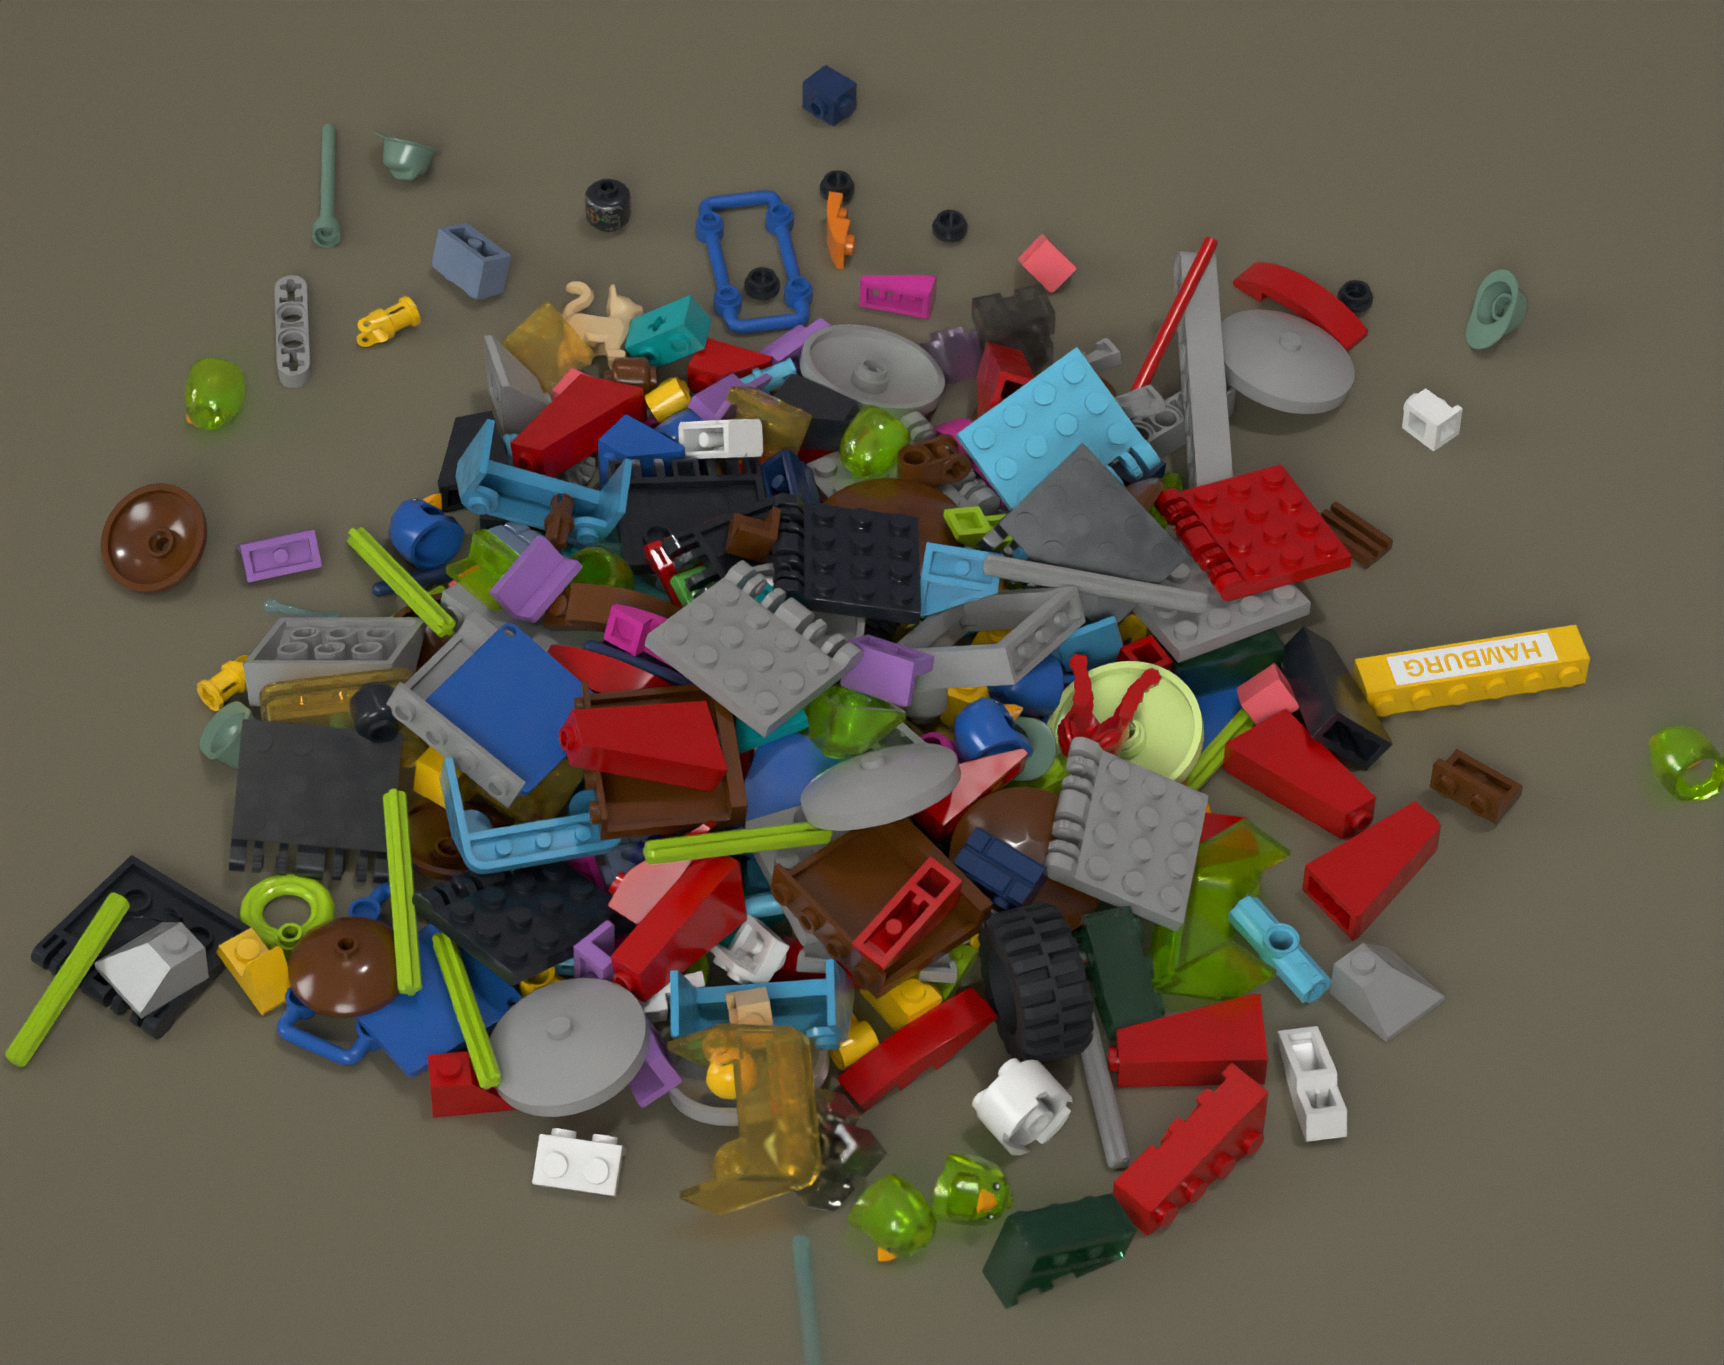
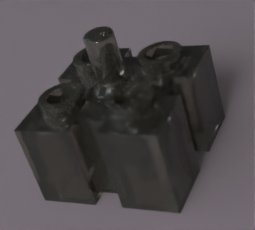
[970,284,1056,370]
[762,1087,887,1212]

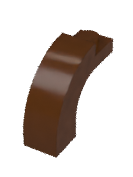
[543,583,681,633]

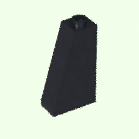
[1278,626,1393,770]

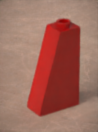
[977,341,1035,418]
[510,374,648,478]
[559,701,728,791]
[1223,709,1376,840]
[1302,801,1441,941]
[611,855,747,1003]
[1108,994,1268,1088]

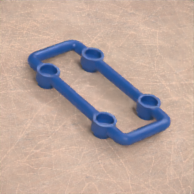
[696,190,813,334]
[277,882,417,1066]

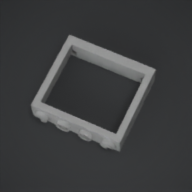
[896,586,1086,690]

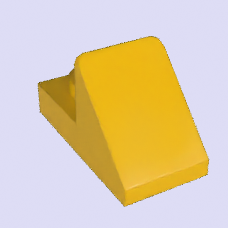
[216,927,291,1016]

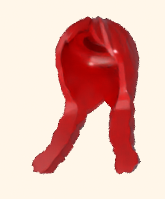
[1057,654,1161,759]

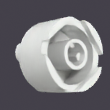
[972,1058,1073,1155]

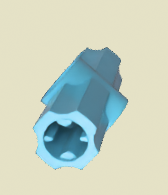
[1228,895,1331,1004]

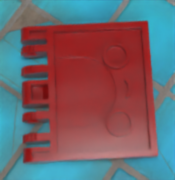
[1153,464,1352,601]

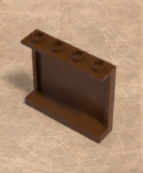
[574,681,748,840]
[770,817,993,999]

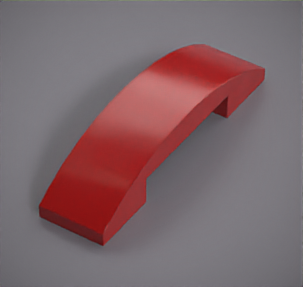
[1233,262,1368,353]
[547,645,673,693]

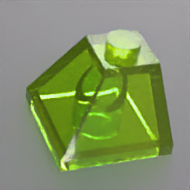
[806,685,906,759]

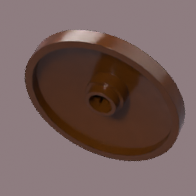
[824,478,965,580]
[946,787,1100,933]

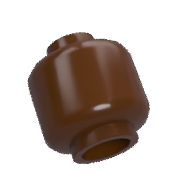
[605,357,658,404]

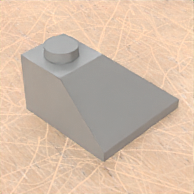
[484,335,551,435]
[94,922,209,1018]
[1330,943,1445,1043]

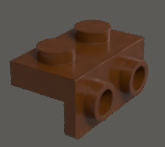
[1430,749,1523,824]

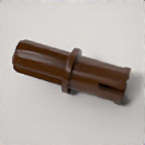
[544,493,575,554]

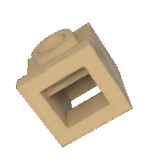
[725,987,776,1046]

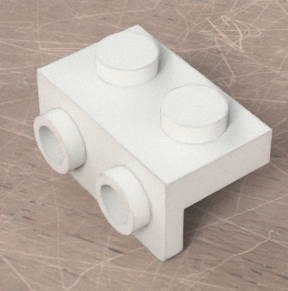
[710,915,790,985]
[532,1128,627,1197]

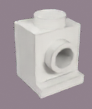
[1402,388,1463,452]

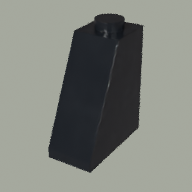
[761,374,864,452]
[438,410,510,513]

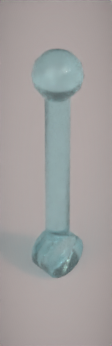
[263,599,341,617]

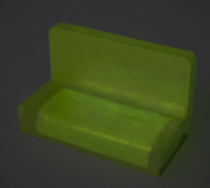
[446,528,519,611]

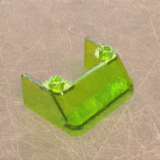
[1146,818,1291,1002]

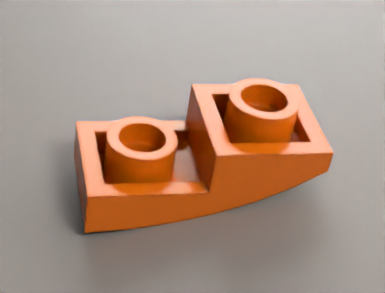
[827,192,856,270]

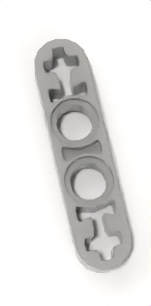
[274,275,311,388]

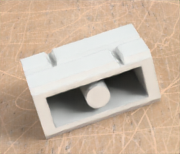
[678,419,763,459]

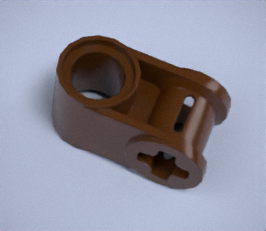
[897,434,972,488]

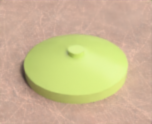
[1047,661,1204,783]

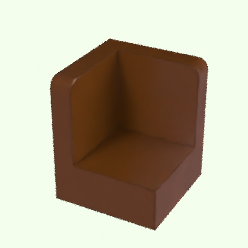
[725,507,781,563]

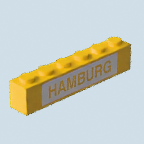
[1352,624,1590,717]

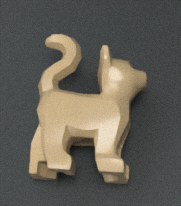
[558,281,643,377]

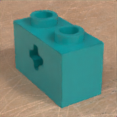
[625,295,711,368]

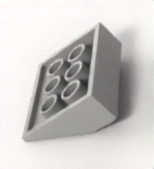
[243,617,427,711]

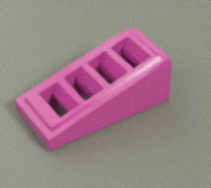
[860,275,937,319]

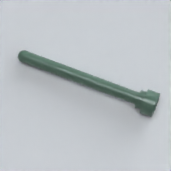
[312,123,341,248]

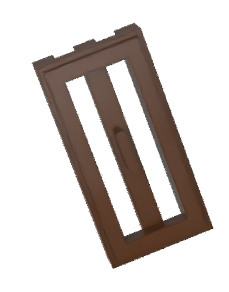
[1321,501,1393,568]

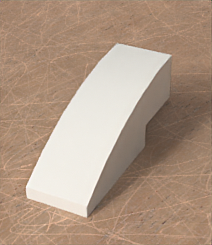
[1278,1026,1347,1142]

